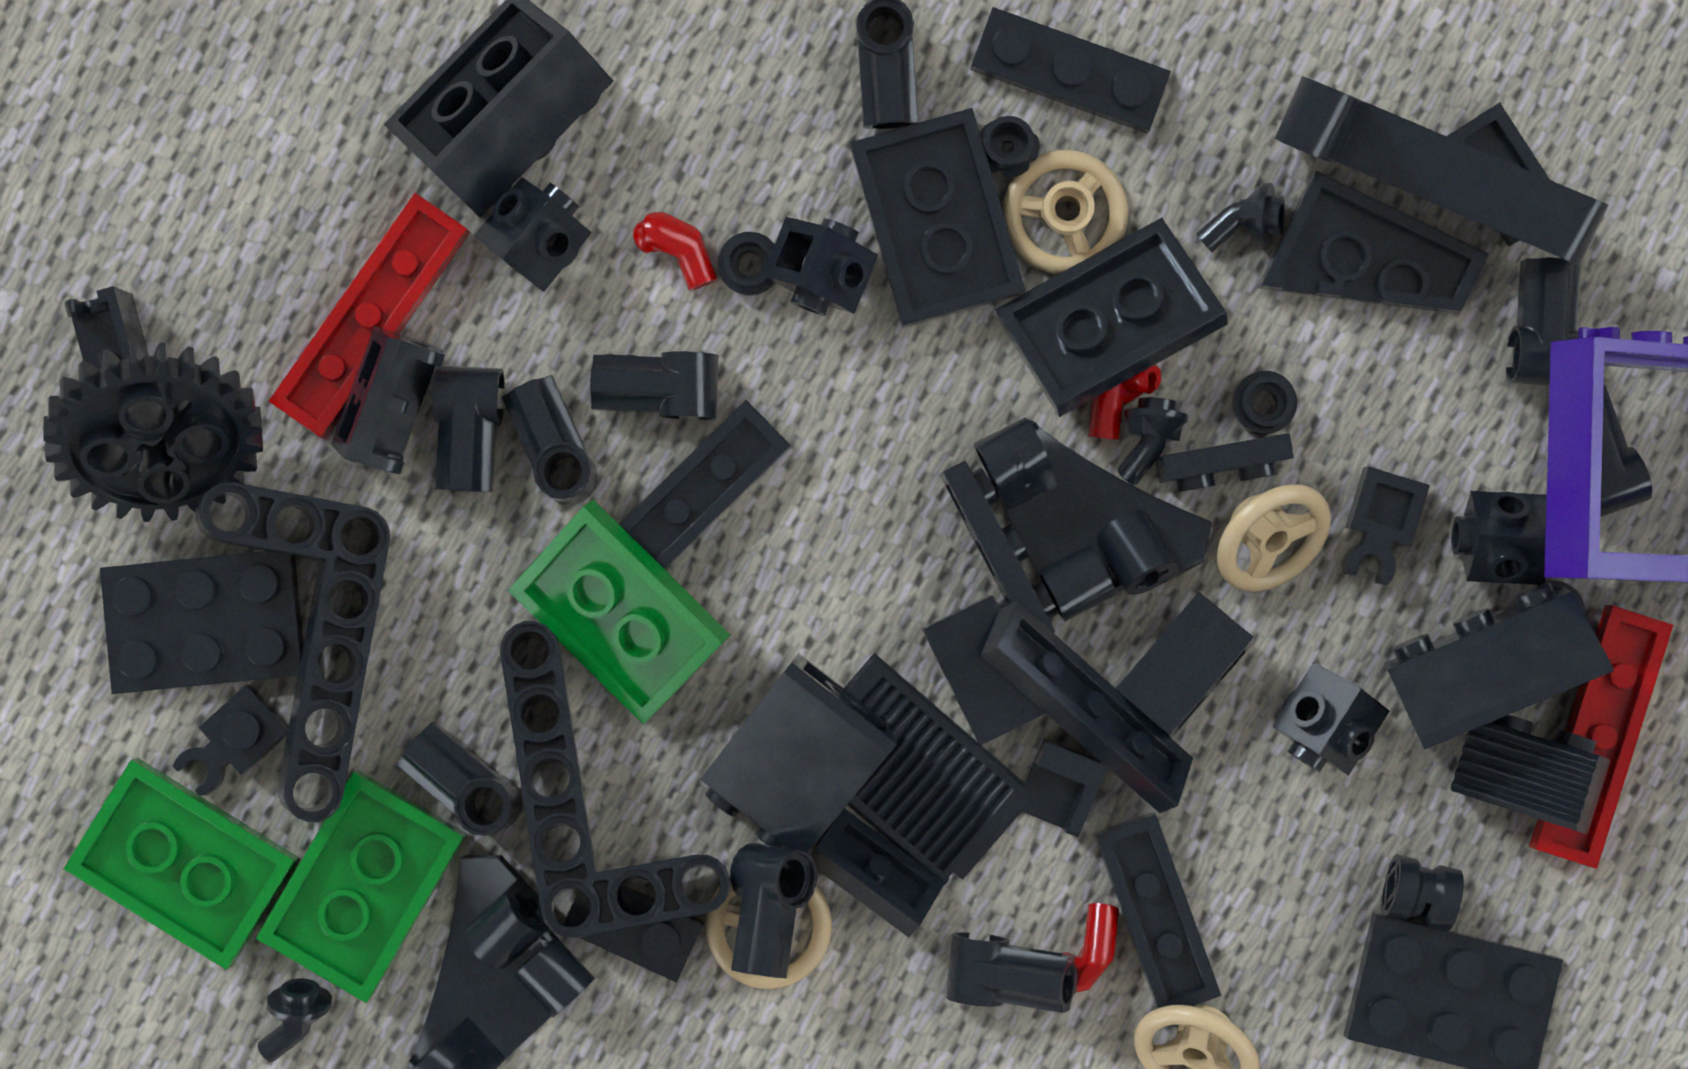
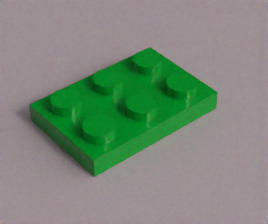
[507,499,731,725]
[63,758,300,970]
[256,770,467,1003]

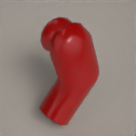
[633,212,718,291]
[1088,364,1161,440]
[1063,903,1119,992]

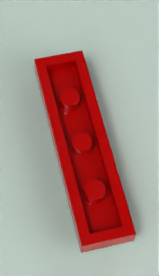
[269,193,471,439]
[1529,605,1674,869]

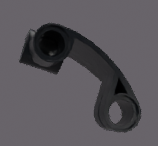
[974,417,1212,622]
[408,855,595,1069]

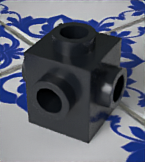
[474,176,592,292]
[762,217,878,316]
[1451,491,1547,585]
[1272,662,1390,776]

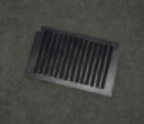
[844,653,1033,885]

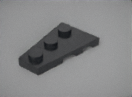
[1257,171,1489,314]

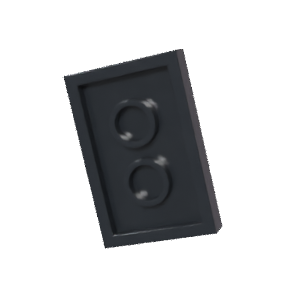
[850,108,1026,329]
[995,217,1228,418]
[100,551,303,694]
[1343,912,1563,1069]

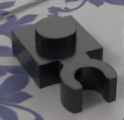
[1342,466,1430,586]
[173,684,288,796]

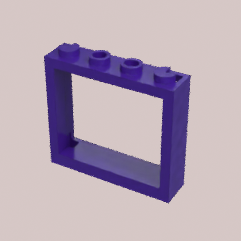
[1545,327,1688,583]

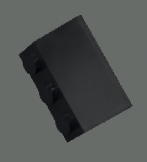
[384,0,614,218]
[1384,582,1614,750]

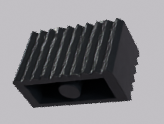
[1451,715,1611,835]

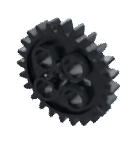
[43,342,263,522]

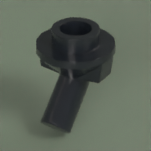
[1196,183,1285,252]
[1118,397,1188,484]
[258,978,332,1062]

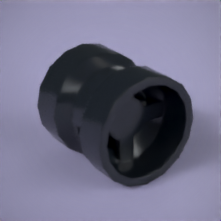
[1381,854,1464,932]

